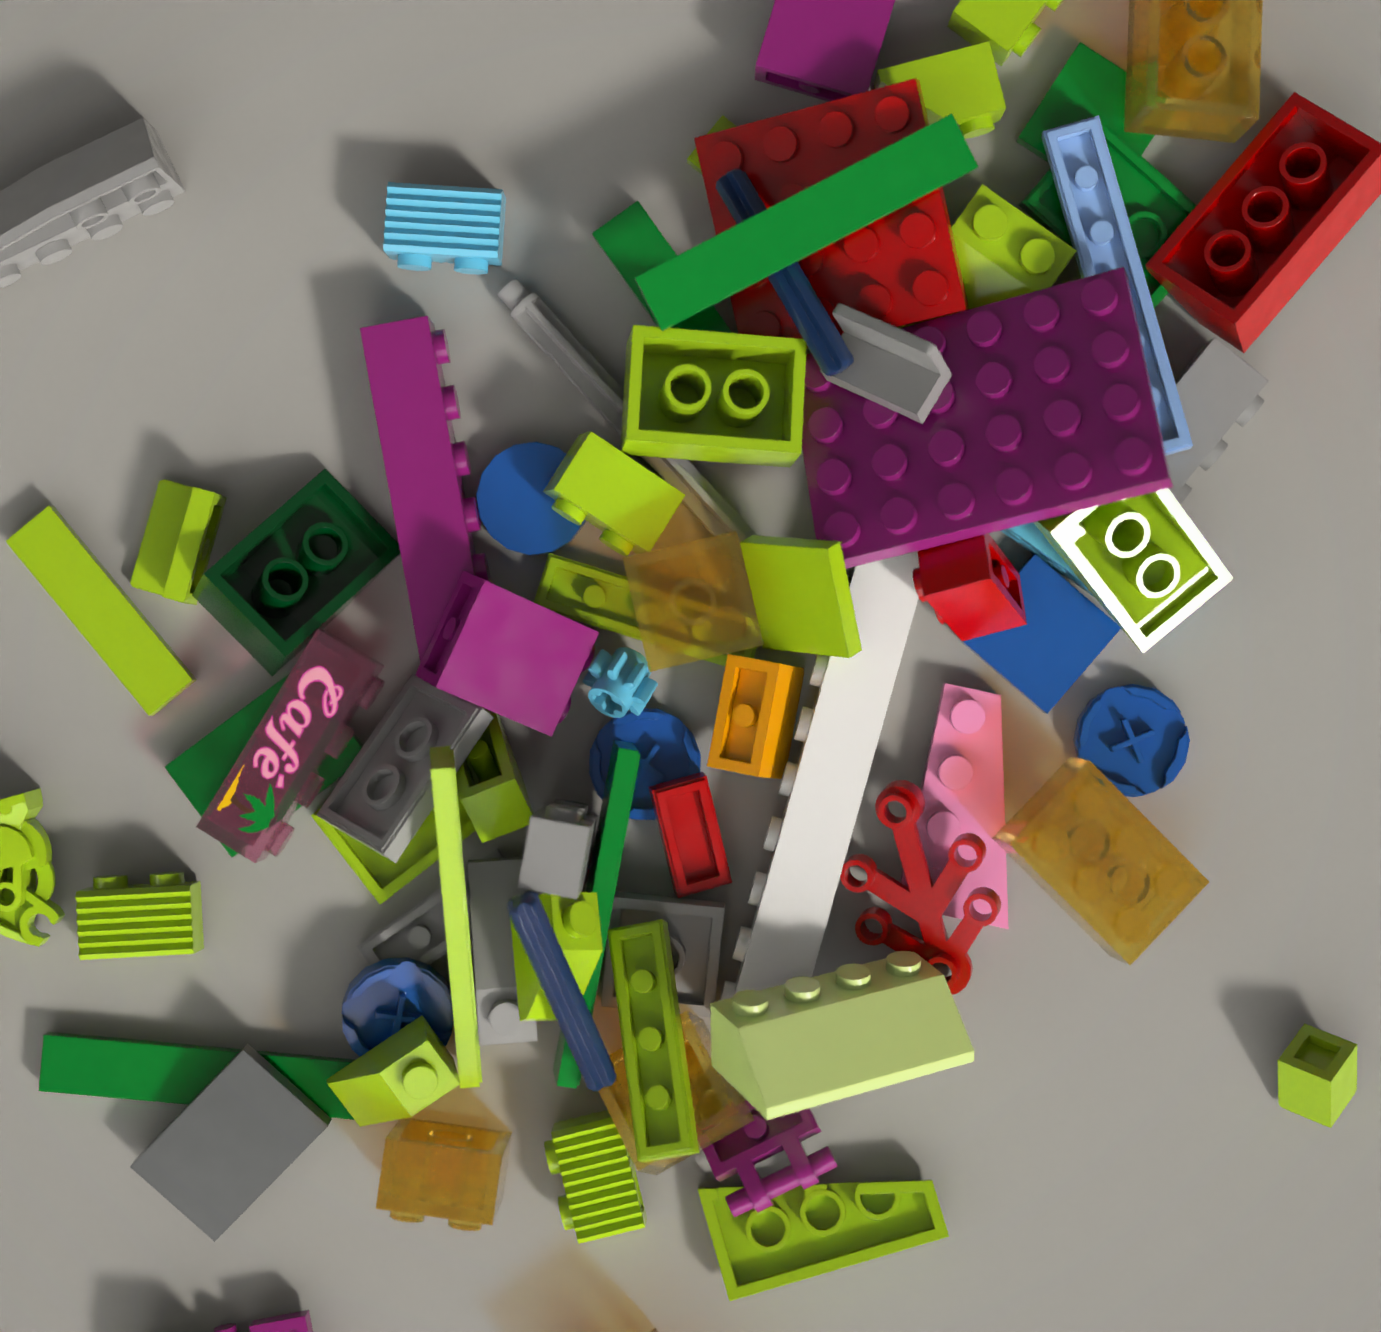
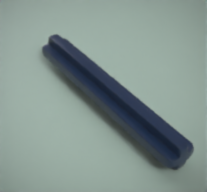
[716,168,854,376]
[507,891,617,1091]

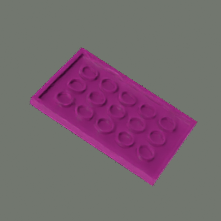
[802,267,1173,569]

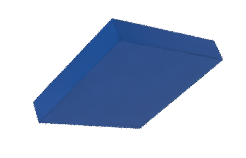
[959,554,1121,714]

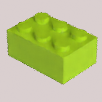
[620,325,807,468]

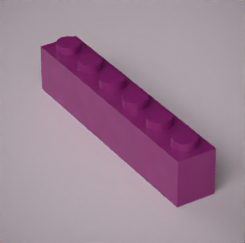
[360,316,491,663]

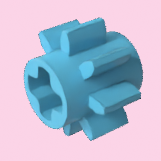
[582,647,658,718]

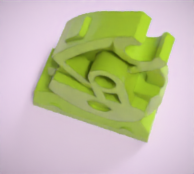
[0,788,65,947]

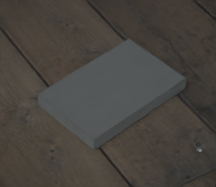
[130,1043,332,1242]

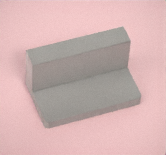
[820,303,952,424]

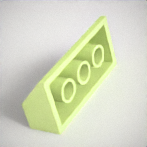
[710,951,974,1119]

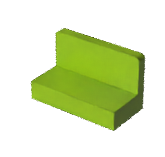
[130,479,227,605]

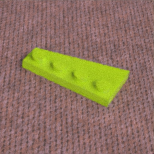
[698,1179,949,1302]

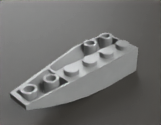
[0,118,185,288]

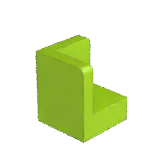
[1278,1023,1357,1128]

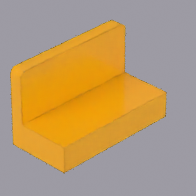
[707,654,804,779]

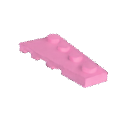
[900,683,1009,929]

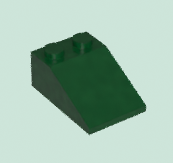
[192,469,401,677]

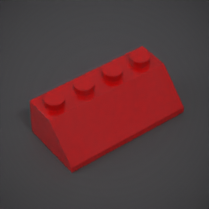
[1145,92,1381,353]

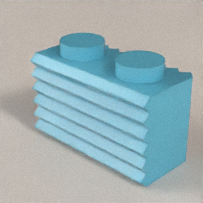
[383,182,506,275]

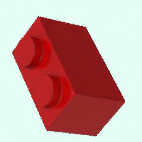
[913,533,1027,641]

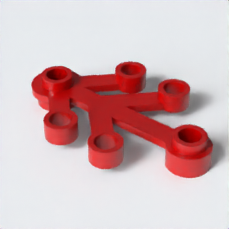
[840,780,1001,995]

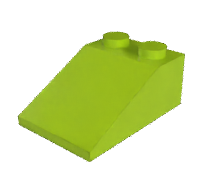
[896,184,1077,329]
[1034,489,1233,653]

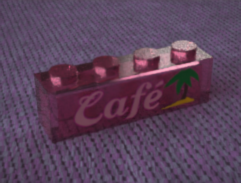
[196,629,385,863]

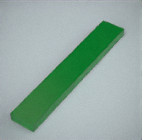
[635,113,979,332]
[553,740,641,1089]
[39,1032,356,1120]

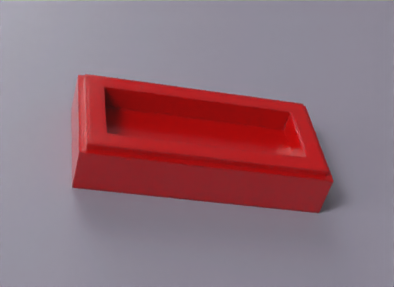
[648,772,732,898]

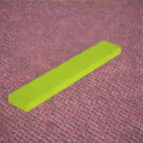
[430,746,482,1089]

